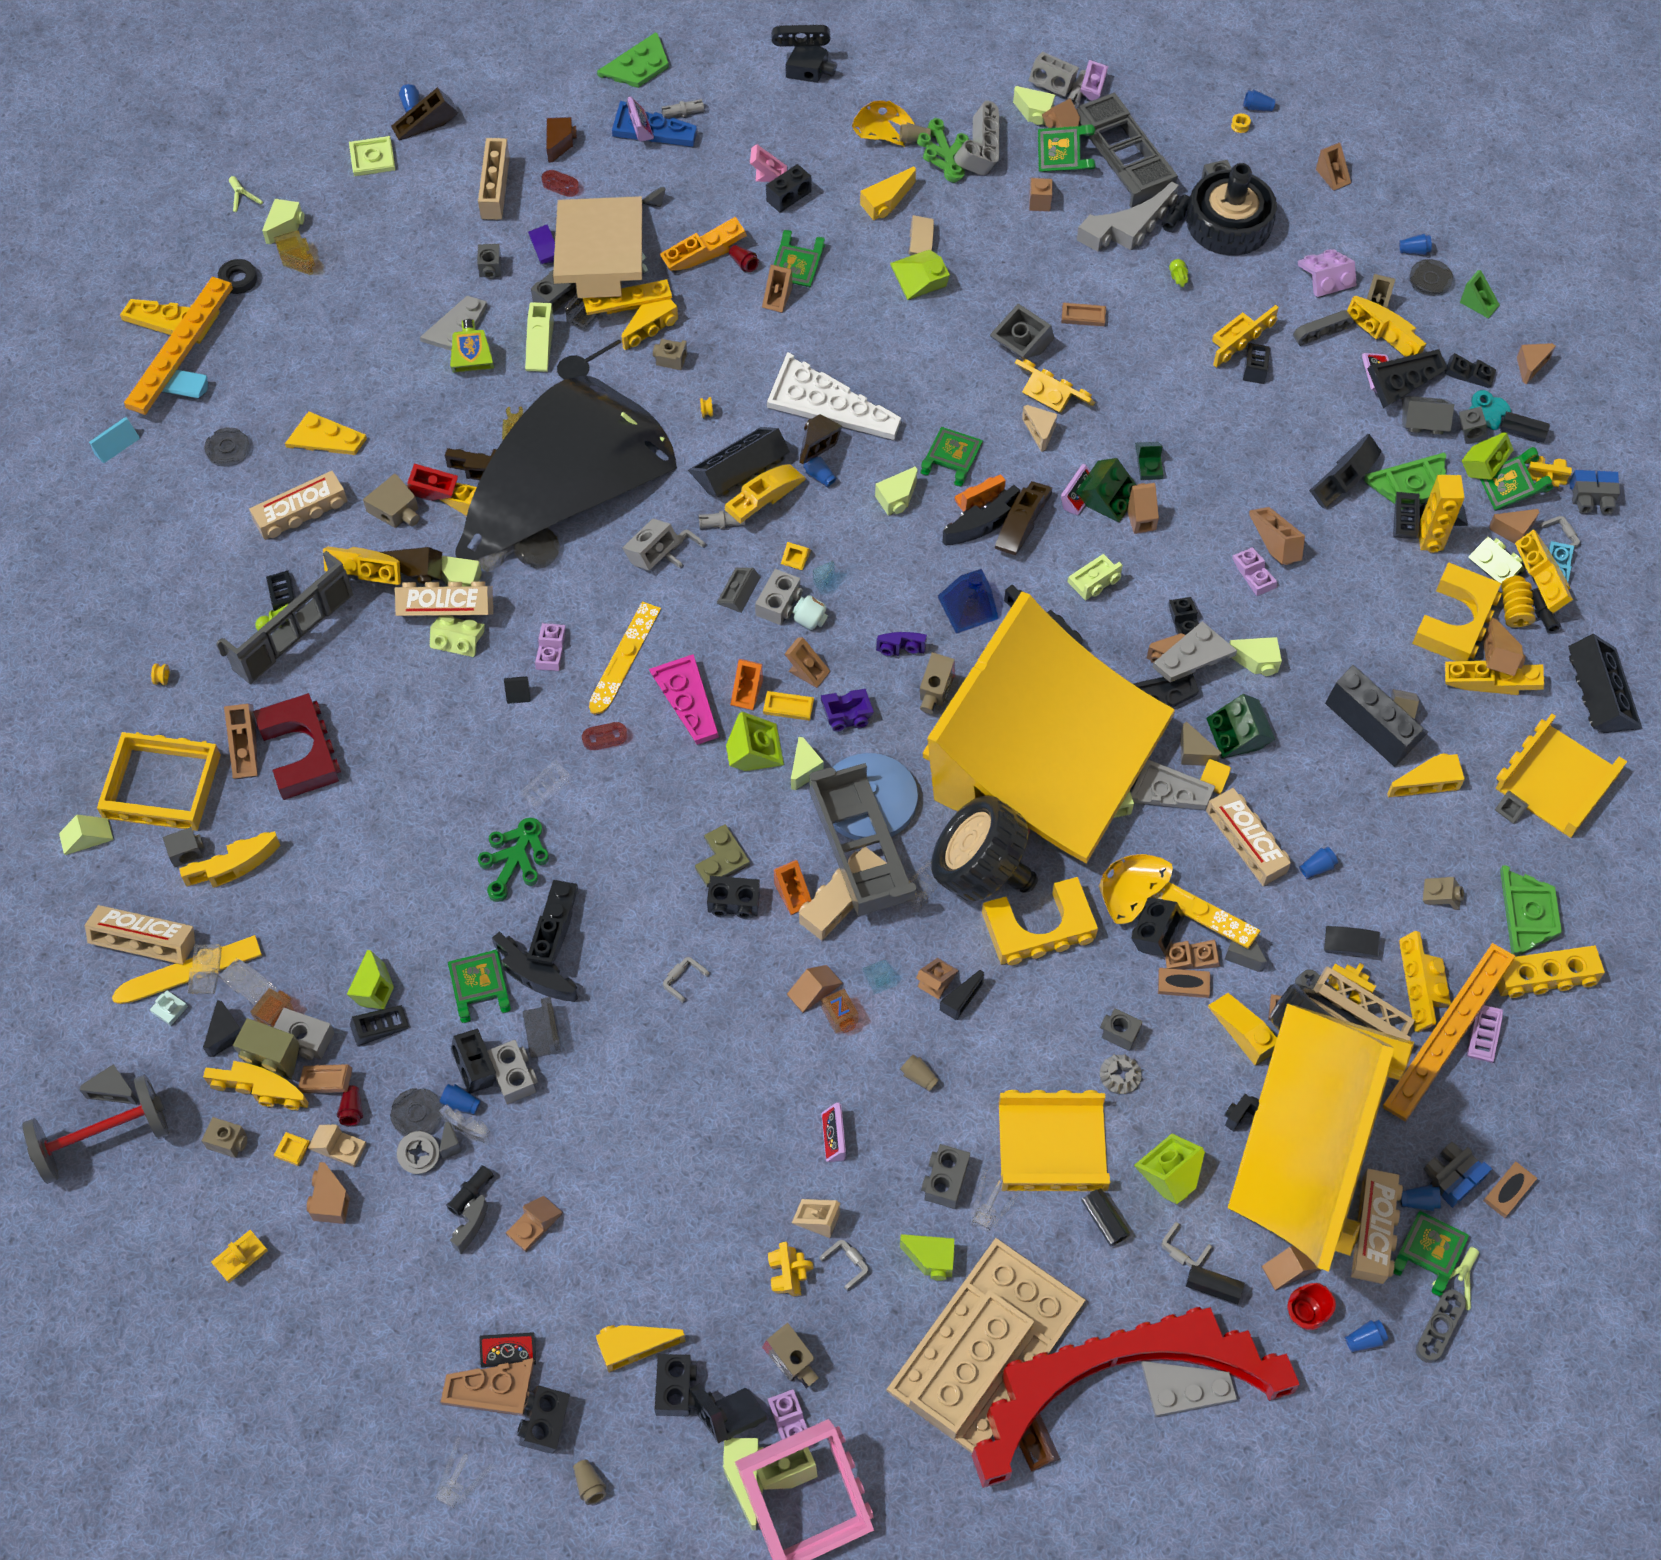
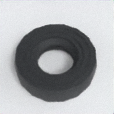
[218,259,257,294]

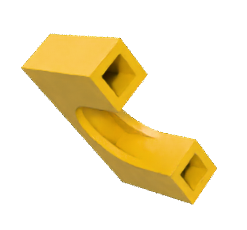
[1412,562,1502,661]
[982,877,1098,965]

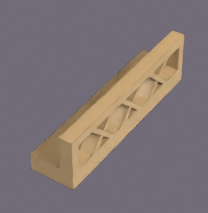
[1313,967,1415,1041]

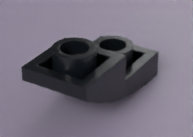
[1445,353,1496,388]
[1168,597,1199,635]
[1324,926,1380,957]

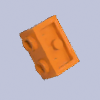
[954,474,1006,512]

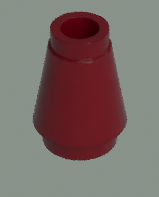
[729,245,759,272]
[337,1085,363,1126]

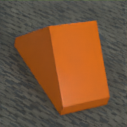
[730,659,763,710]
[774,860,812,915]

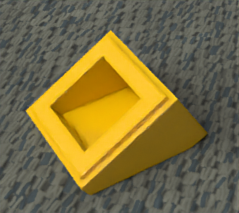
[781,542,811,570]
[1200,759,1231,795]

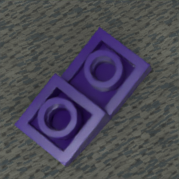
[528,224,555,264]
[876,632,927,656]

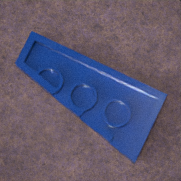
[612,100,697,147]

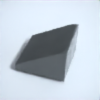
[440,1121,462,1160]

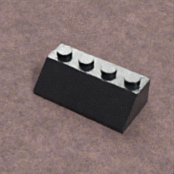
[688,427,790,497]
[1568,634,1642,733]
[1325,665,1428,767]

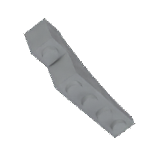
[1077,181,1179,252]

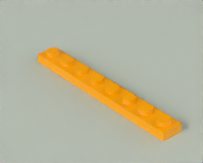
[124,277,233,415]
[1383,943,1515,1122]

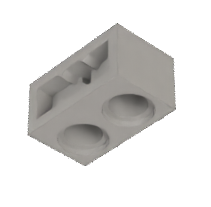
[1028,52,1079,97]
[755,569,803,625]
[487,1040,538,1104]

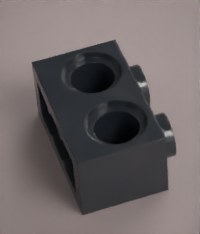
[766,164,812,213]
[707,876,760,919]
[1131,897,1185,957]
[450,1028,496,1093]
[654,1354,697,1417]
[517,1385,570,1453]

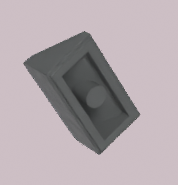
[717,567,761,613]

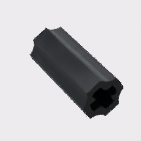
[1500,411,1550,443]
[1082,1188,1130,1247]
[1185,1264,1245,1305]

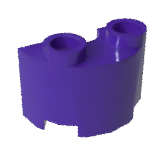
[821,689,874,732]

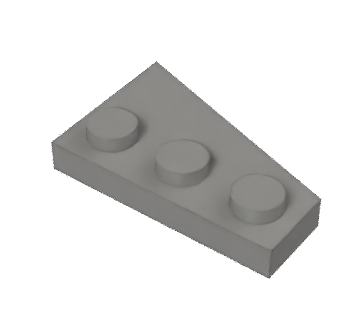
[420,296,488,351]
[1153,621,1237,682]
[1131,760,1215,810]
[1141,1361,1237,1417]

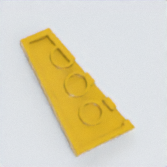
[120,299,220,344]

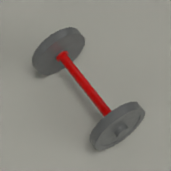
[22,1074,169,1184]

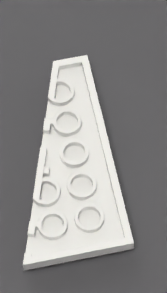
[767,352,901,440]

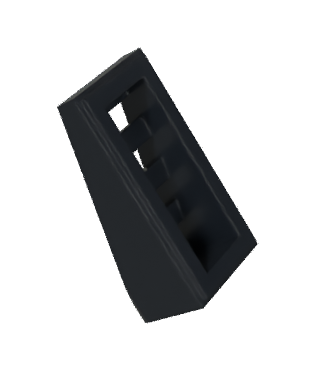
[1243,343,1270,384]
[1393,492,1420,539]
[266,570,299,613]
[939,970,985,1020]
[350,1005,409,1046]

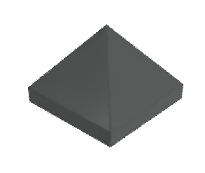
[642,187,666,207]
[1495,791,1529,824]

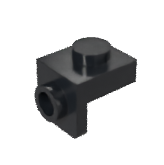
[1224,1094,1260,1131]

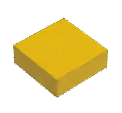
[274,1132,310,1166]

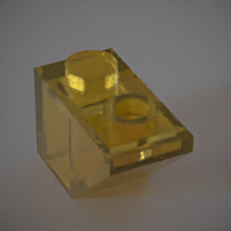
[274,230,315,275]

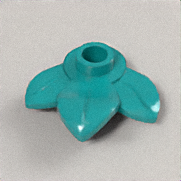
[1469,390,1511,430]

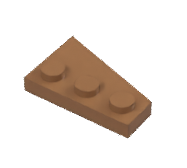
[441,1358,534,1416]

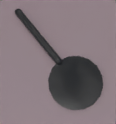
[557,340,621,380]

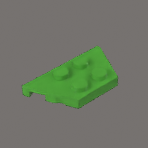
[597,32,669,88]
[1364,452,1446,509]
[1500,865,1562,957]

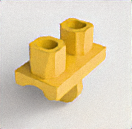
[1528,456,1572,492]
[1328,963,1376,1004]
[211,1230,268,1283]
[768,1242,813,1296]

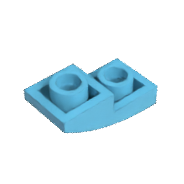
[1548,541,1574,582]

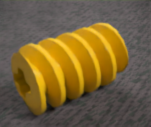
[1501,575,1536,628]

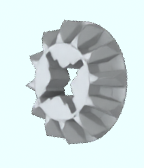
[1100,1054,1141,1094]
[397,1131,440,1174]

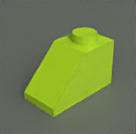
[1462,432,1514,479]
[900,1234,955,1281]

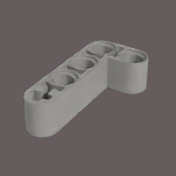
[954,101,999,175]

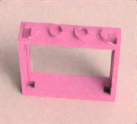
[735,1419,874,1560]

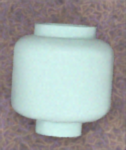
[792,595,828,630]

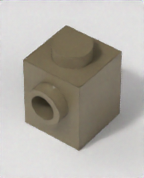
[201,1117,247,1158]

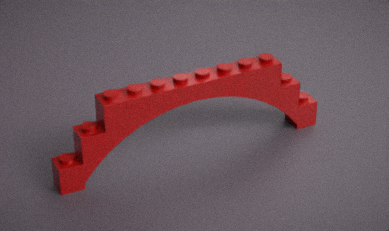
[971,1307,1300,1488]

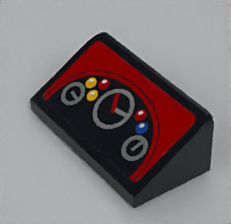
[479,1332,536,1368]

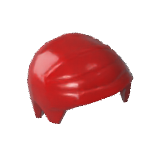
[1287,1283,1336,1330]

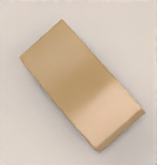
[909,215,934,255]

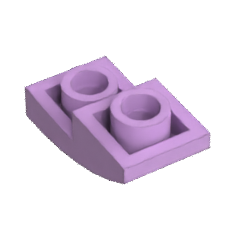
[1233,547,1277,596]
[535,623,566,671]
[768,1389,814,1449]

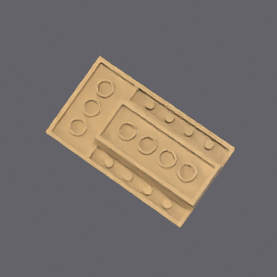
[553,196,642,298]
[886,1238,1085,1453]

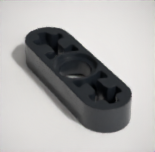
[771,25,831,47]

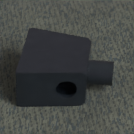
[786,46,837,83]

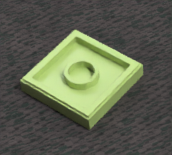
[349,136,395,176]

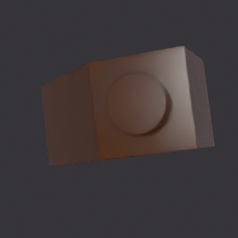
[546,117,577,163]

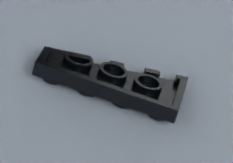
[1367,349,1448,409]
[1133,673,1199,708]

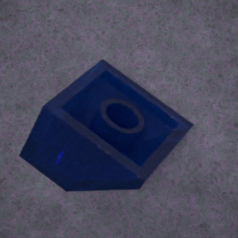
[938,569,999,633]

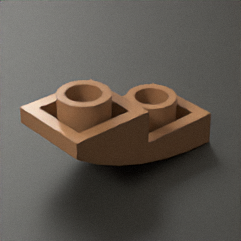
[1165,940,1220,970]

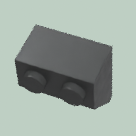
[990,303,1055,359]
[1402,396,1454,434]

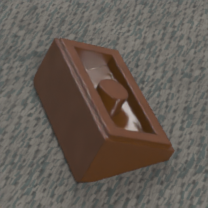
[1019,1414,1060,1472]

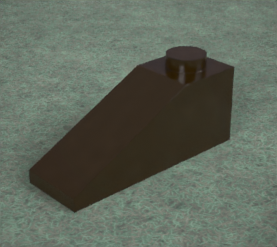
[391,87,459,141]
[799,414,842,464]
[381,547,442,584]

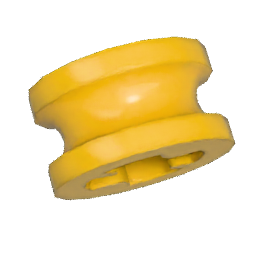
[1231,113,1251,133]
[700,397,713,418]
[151,663,170,685]

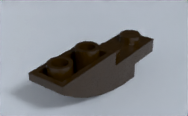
[445,448,497,480]
[995,481,1053,556]

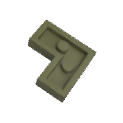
[695,824,750,887]

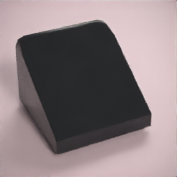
[504,676,531,704]

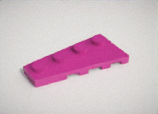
[649,654,719,745]

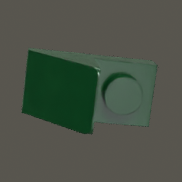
[1135,442,1164,480]

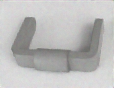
[1539,516,1580,548]
[664,530,705,568]
[663,957,709,1003]
[1161,1222,1212,1268]
[819,1240,868,1291]

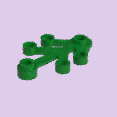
[478,818,549,902]

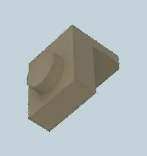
[1423,877,1464,910]

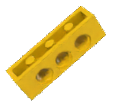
[1419,475,1465,553]
[1497,945,1605,998]

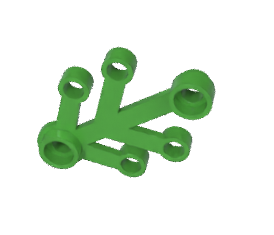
[917,118,969,183]

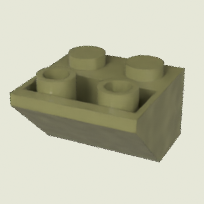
[233,1018,299,1079]

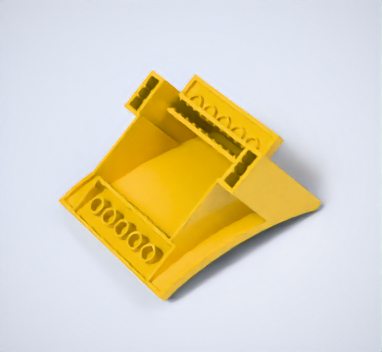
[922,592,1175,863]
[1228,1003,1414,1272]

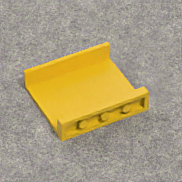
[1495,714,1627,838]
[999,1090,1110,1191]

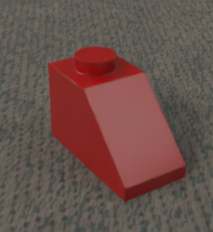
[407,463,458,501]

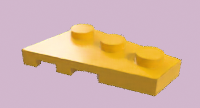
[285,411,367,455]

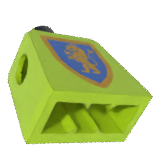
[450,319,494,373]

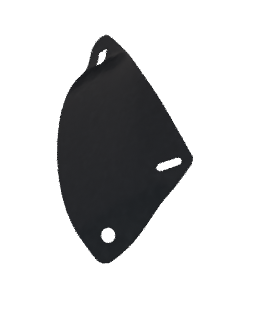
[455,376,677,560]

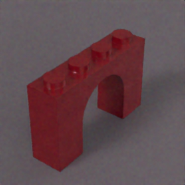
[253,693,341,800]

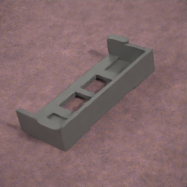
[1076,92,1178,208]
[216,551,353,684]
[809,763,916,917]

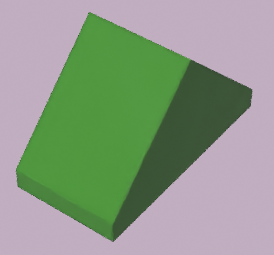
[1460,270,1500,318]

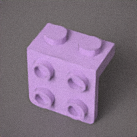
[1298,249,1356,297]

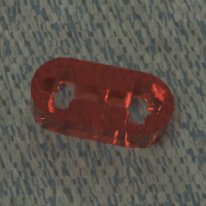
[541,170,579,197]
[582,722,627,750]

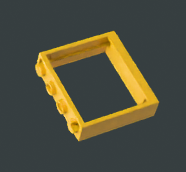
[97,732,221,831]

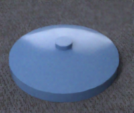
[832,753,918,840]

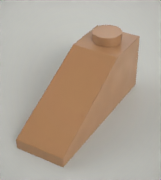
[1249,507,1305,565]
[1483,618,1526,676]
[224,704,258,779]

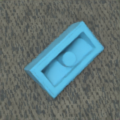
[162,370,208,398]
[89,417,140,463]

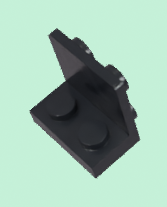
[690,1384,768,1443]

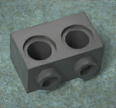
[531,270,577,313]
[921,1144,970,1209]

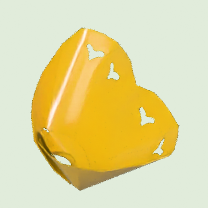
[852,101,915,147]
[1099,854,1173,924]

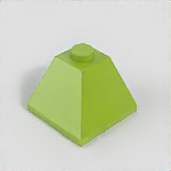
[890,249,950,300]
[726,712,784,771]
[1134,1134,1205,1204]

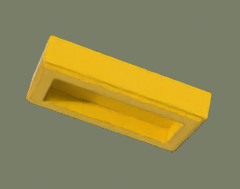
[763,691,814,721]

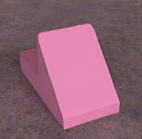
[750,144,787,182]

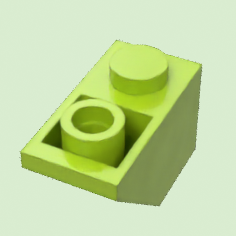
[347,950,394,1009]

